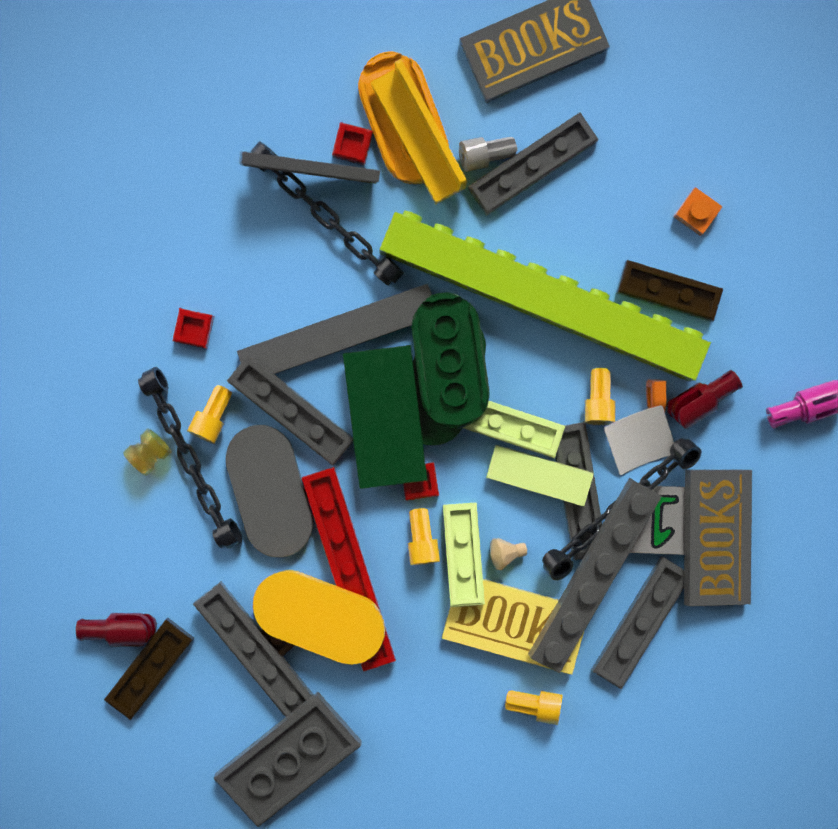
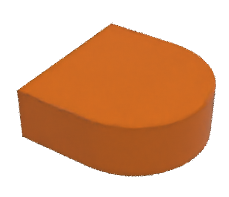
[646,379,666,412]

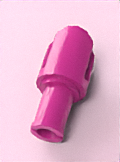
[766,380,838,429]

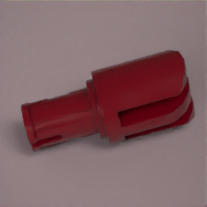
[666,370,743,429]
[76,613,157,647]

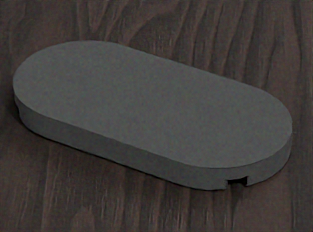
[226,425,313,557]

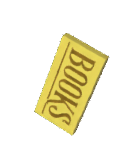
[442,579,584,675]

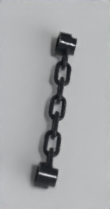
[251,141,404,286]
[138,366,242,548]
[542,438,702,580]

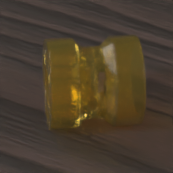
[123,428,172,476]

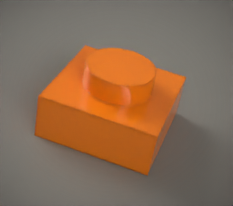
[673,187,723,236]

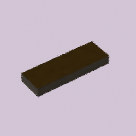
[616,260,723,322]
[104,618,194,720]

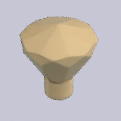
[490,538,527,570]

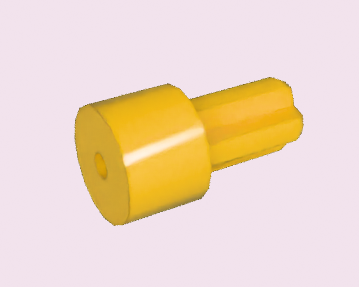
[585,368,616,425]
[187,385,232,444]
[408,508,440,566]
[505,690,563,725]

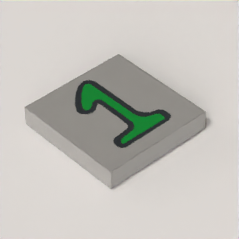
[629,486,685,555]

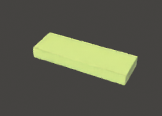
[463,401,565,458]
[486,445,594,506]
[443,502,485,607]

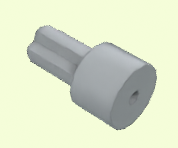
[459,137,517,172]

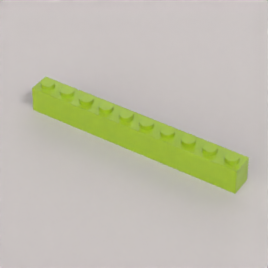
[379,210,711,381]

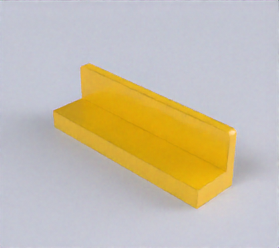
[371,59,467,205]

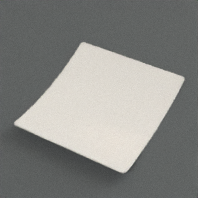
[604,405,674,475]

